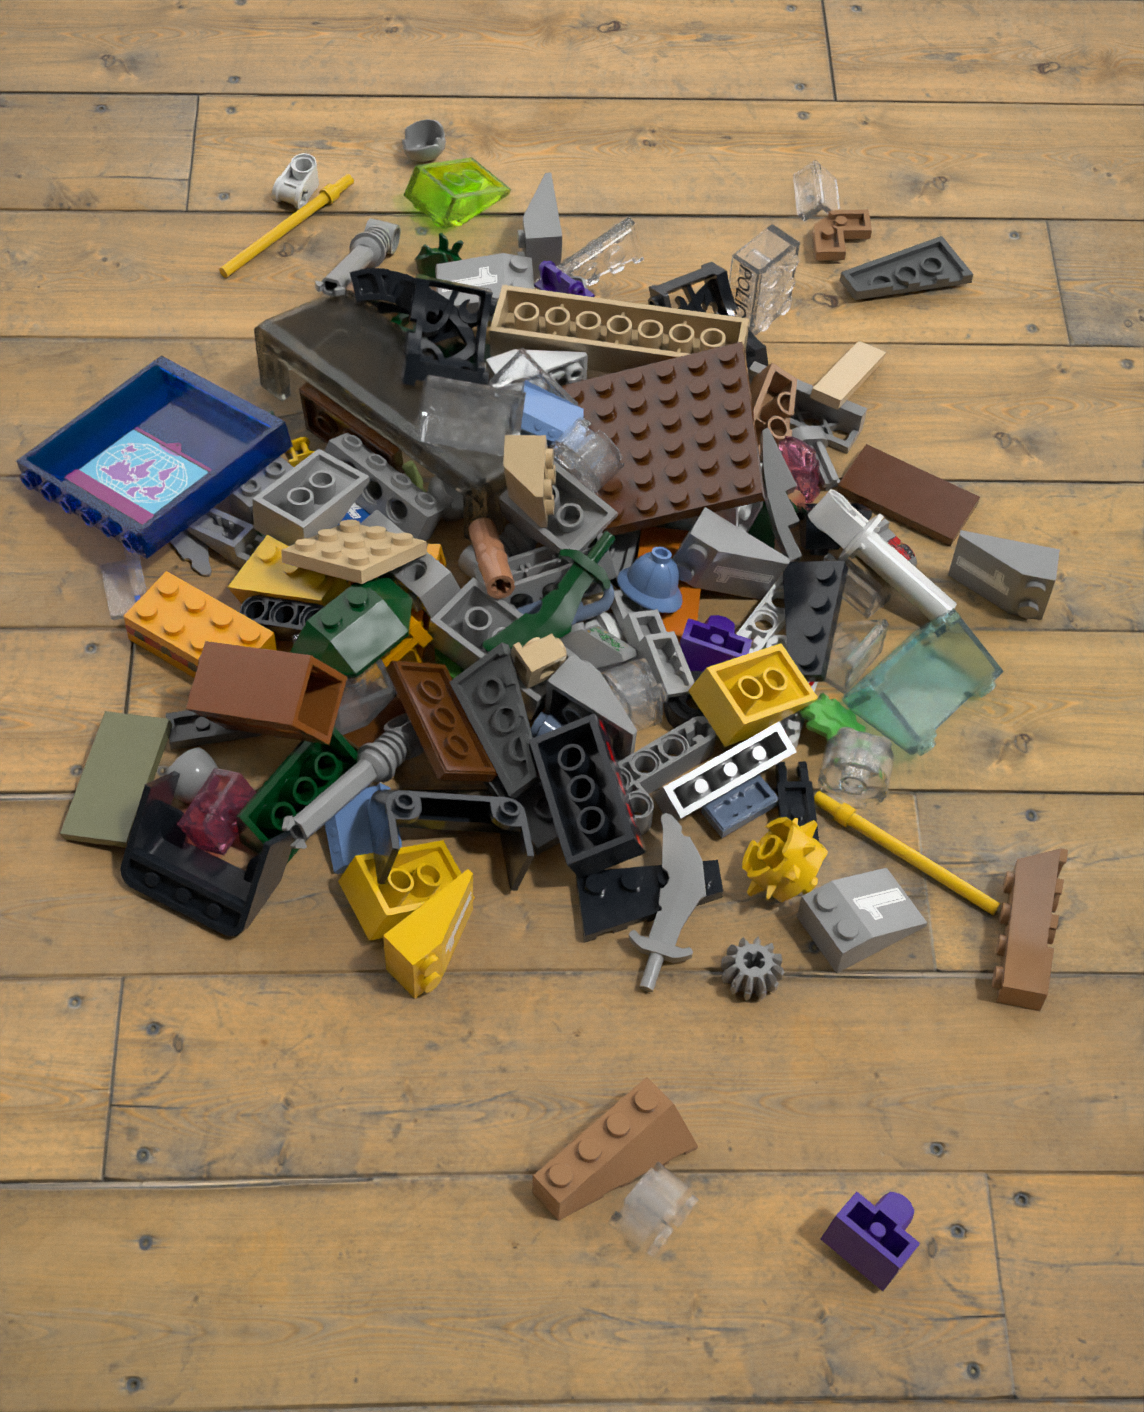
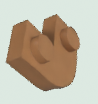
[812,209,872,260]

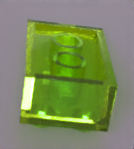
[403,157,511,229]

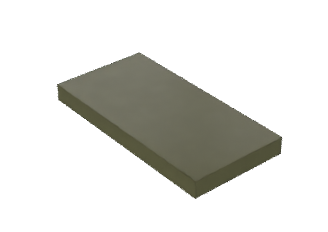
[60,711,173,848]

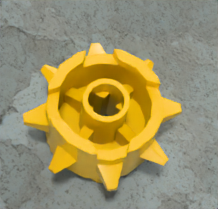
[742,817,828,902]

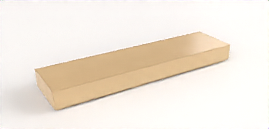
[810,341,886,410]

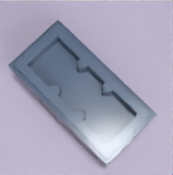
[701,774,779,838]

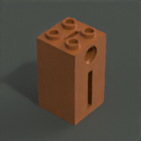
[186,641,347,745]

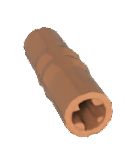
[468,518,515,599]

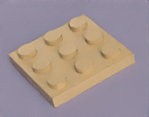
[282,520,427,584]

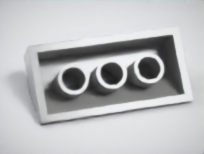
[428,577,580,721]

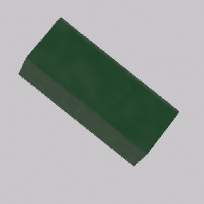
[236,726,358,865]

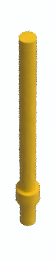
[219,174,354,278]
[814,791,1001,916]

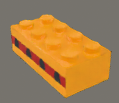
[123,571,277,678]

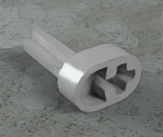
[787,426,840,491]

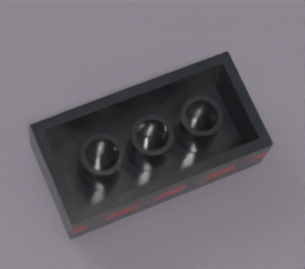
[529,713,647,879]

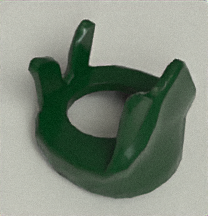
[414,233,464,278]

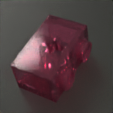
[177,768,256,856]

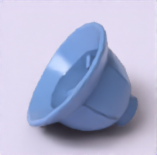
[617,547,683,613]

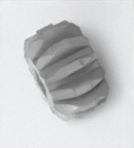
[721,936,784,1001]

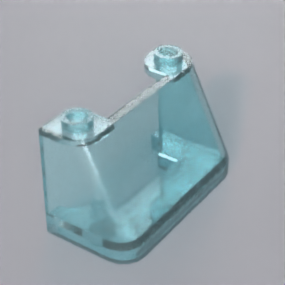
[842,608,1004,756]

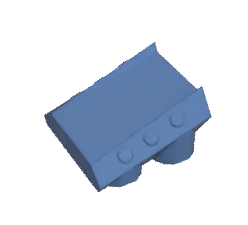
[516,380,583,455]
[324,783,402,874]

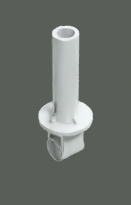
[808,489,957,626]

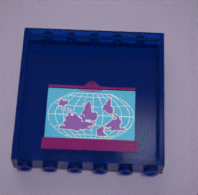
[16,355,293,559]

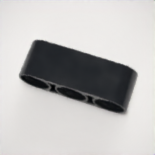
[240,595,324,643]

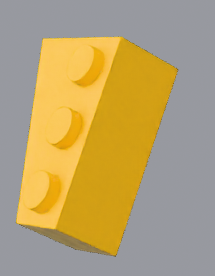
[227,535,350,607]

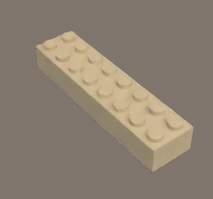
[489,285,749,373]

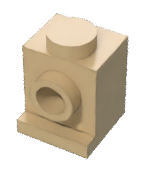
[511,634,567,689]

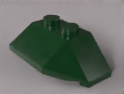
[290,578,413,679]

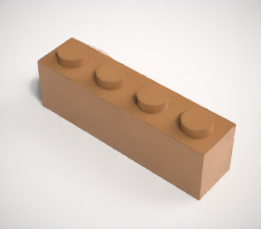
[750,363,797,466]
[992,848,1068,1011]
[532,1077,698,1221]

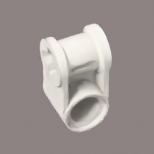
[272,153,319,210]

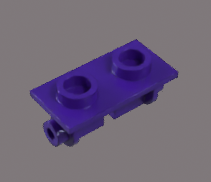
[534,261,595,297]

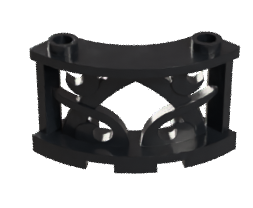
[648,261,769,372]
[349,268,476,356]
[402,274,497,398]

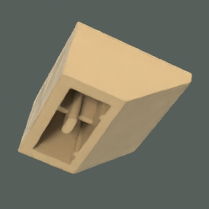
[503,435,556,528]

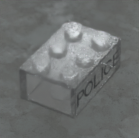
[729,224,800,335]

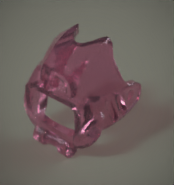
[779,436,820,503]

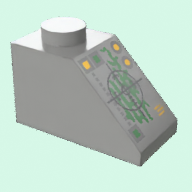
[560,622,638,668]

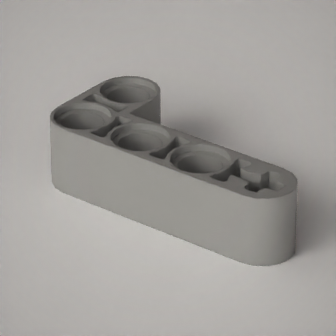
[618,716,716,835]

